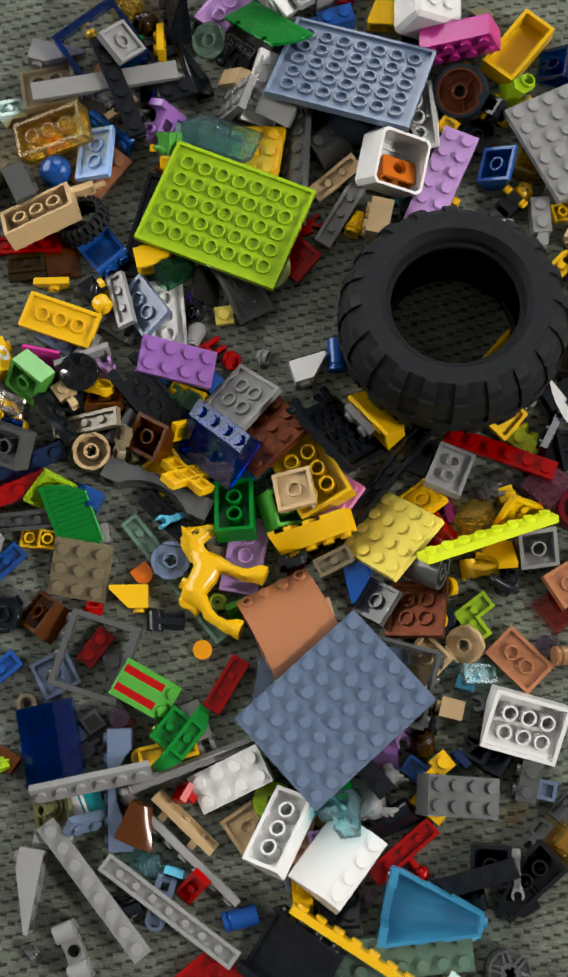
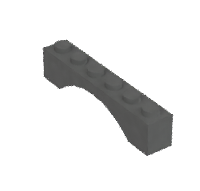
[100,456,214,526]

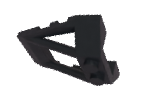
[140,39,215,110]

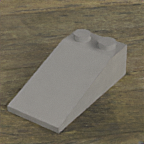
[14,845,50,936]

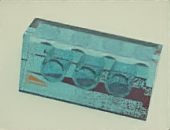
[181,112,263,164]

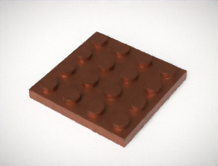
[211,396,309,479]

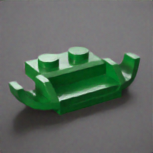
[148,703,209,772]

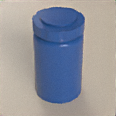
[327,337,346,374]
[221,904,260,933]

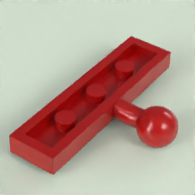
[368,817,440,886]

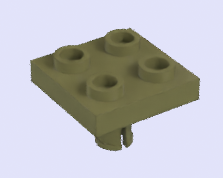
[31,797,74,829]

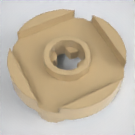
[445,624,486,665]

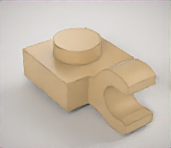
[50,380,80,412]

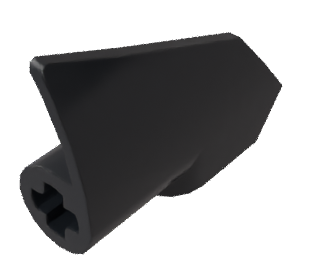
[366,797,423,839]

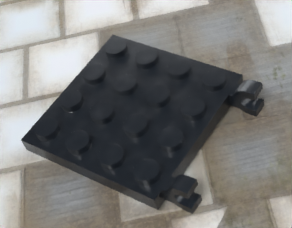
[285,386,386,474]

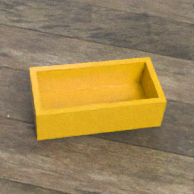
[480,8,555,85]

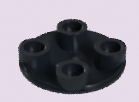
[59,352,98,391]

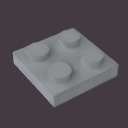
[96,19,146,66]

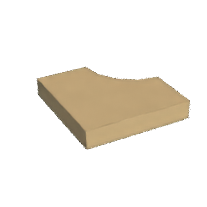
[220,800,260,856]

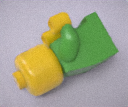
[150,132,182,170]

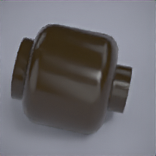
[132,12,159,36]
[409,729,435,759]

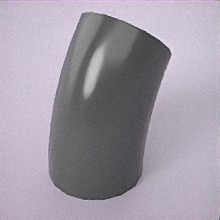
[401,548,450,590]

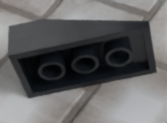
[162,0,192,44]

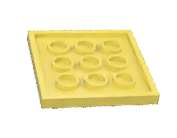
[344,491,445,583]

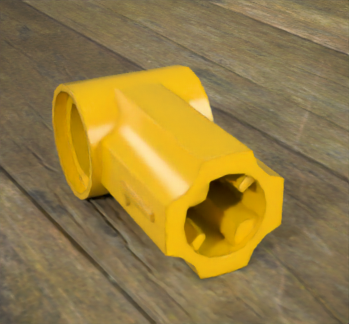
[459,558,499,581]

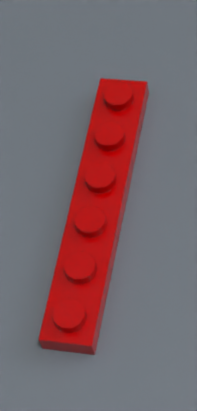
[443,431,559,482]

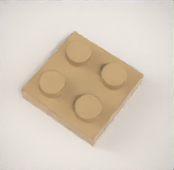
[271,465,318,514]

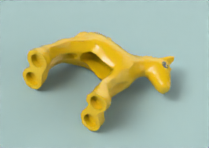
[179,524,270,640]

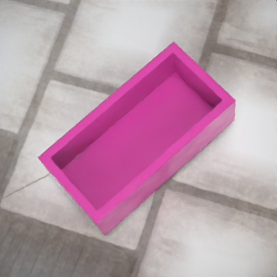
[419,13,501,65]

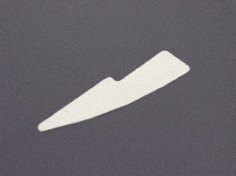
[550,380,568,423]

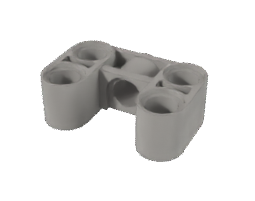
[51,917,95,977]

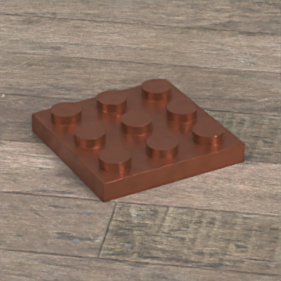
[385,580,449,638]

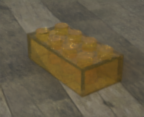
[13,100,94,165]

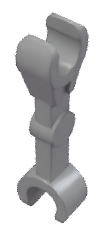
[511,848,525,901]

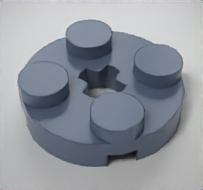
[151,541,190,581]

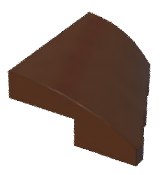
[114,798,153,853]

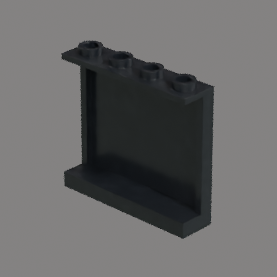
[236,904,347,977]

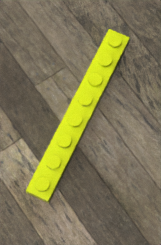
[417,509,559,565]

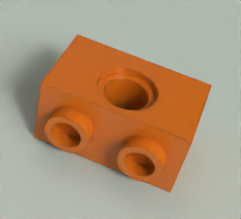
[377,154,415,189]

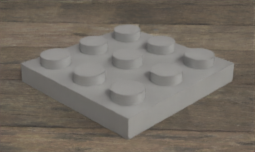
[203,363,282,433]

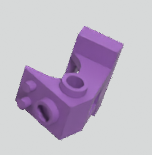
[141,97,187,144]

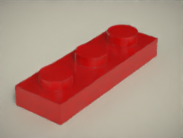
[203,654,250,715]

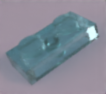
[459,663,498,685]

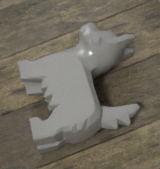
[350,763,409,821]

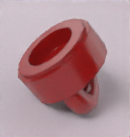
[221,351,241,370]
[84,601,104,616]

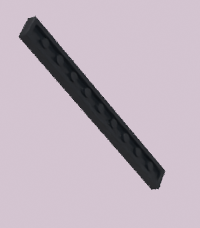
[310,425,434,559]

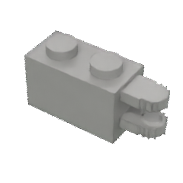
[248,88,299,129]
[527,196,553,248]

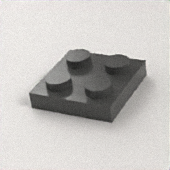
[351,577,403,627]

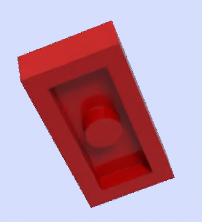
[76,626,116,669]
[175,868,211,905]

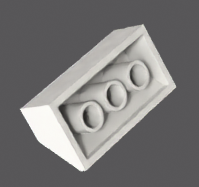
[242,784,316,881]

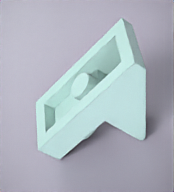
[0,98,28,128]

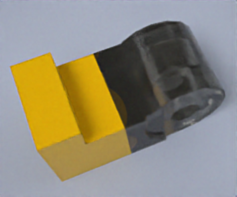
[488,467,516,506]

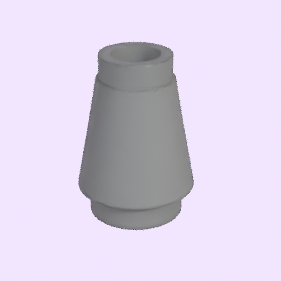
[187,322,206,347]

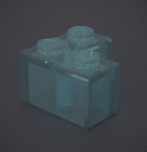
[314,788,361,839]

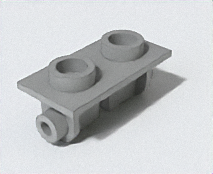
[78,93,115,116]

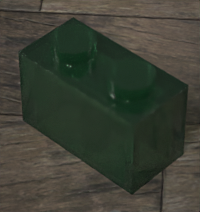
[153,254,196,291]

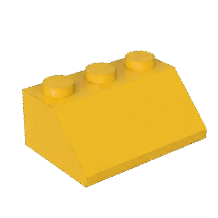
[347,391,405,450]

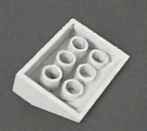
[479,684,568,767]
[287,810,387,915]

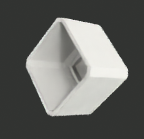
[394,0,461,40]
[355,126,431,198]

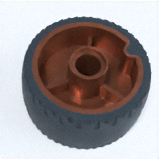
[433,63,489,120]
[328,113,383,146]

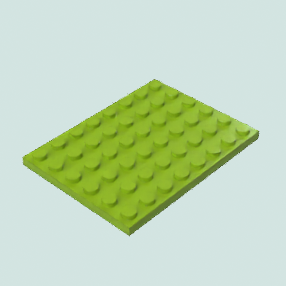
[134,140,316,292]

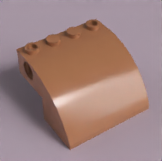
[236,568,338,680]

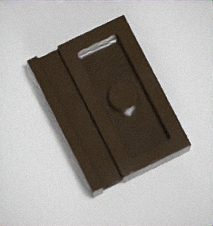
[7,252,46,283]

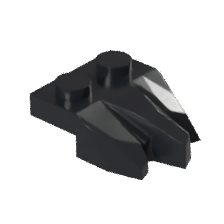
[462,727,515,781]

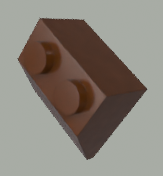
[126,411,173,463]
[21,589,72,645]

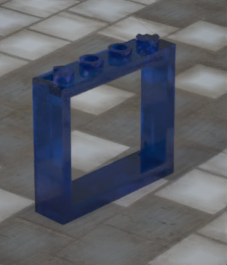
[51,0,150,95]

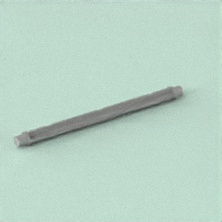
[120,736,256,796]

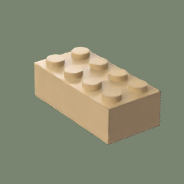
[0,181,82,251]

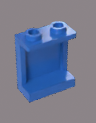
[76,227,132,280]

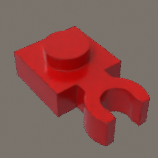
[299,214,324,238]

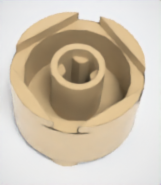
[72,432,113,474]

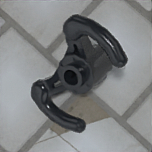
[489,560,533,597]

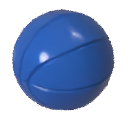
[39,155,72,187]

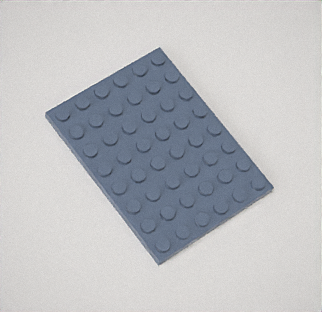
[264,16,437,133]
[234,610,437,812]

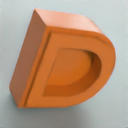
[130,561,153,584]

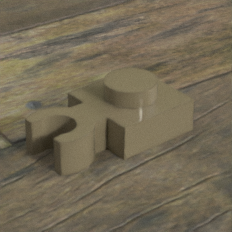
[112,423,133,459]

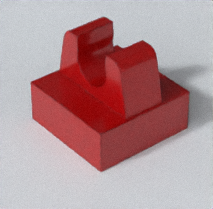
[170,782,198,805]

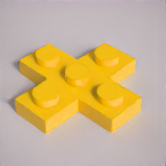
[160,456,215,496]

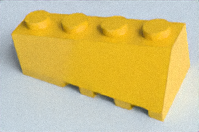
[267,508,357,558]

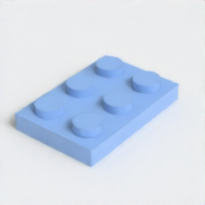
[75,125,116,183]

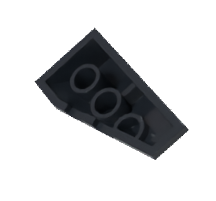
[496,839,568,924]

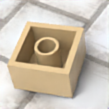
[361,196,395,244]

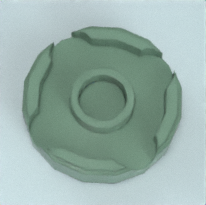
[191,22,227,60]

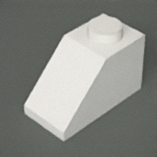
[289,351,326,388]

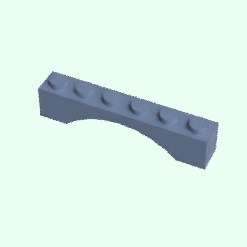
[103,727,135,852]

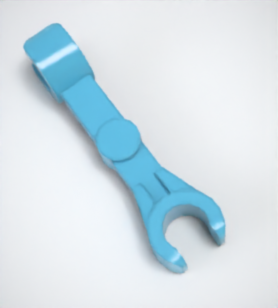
[154,512,186,530]

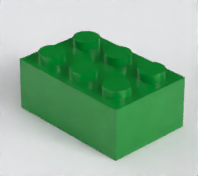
[214,477,257,543]

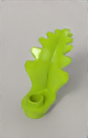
[480,73,535,118]

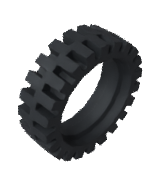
[56,195,110,248]

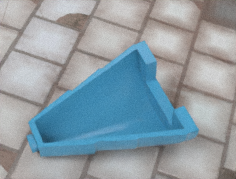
[377,865,488,949]

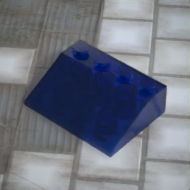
[178,398,262,491]
[15,697,87,788]

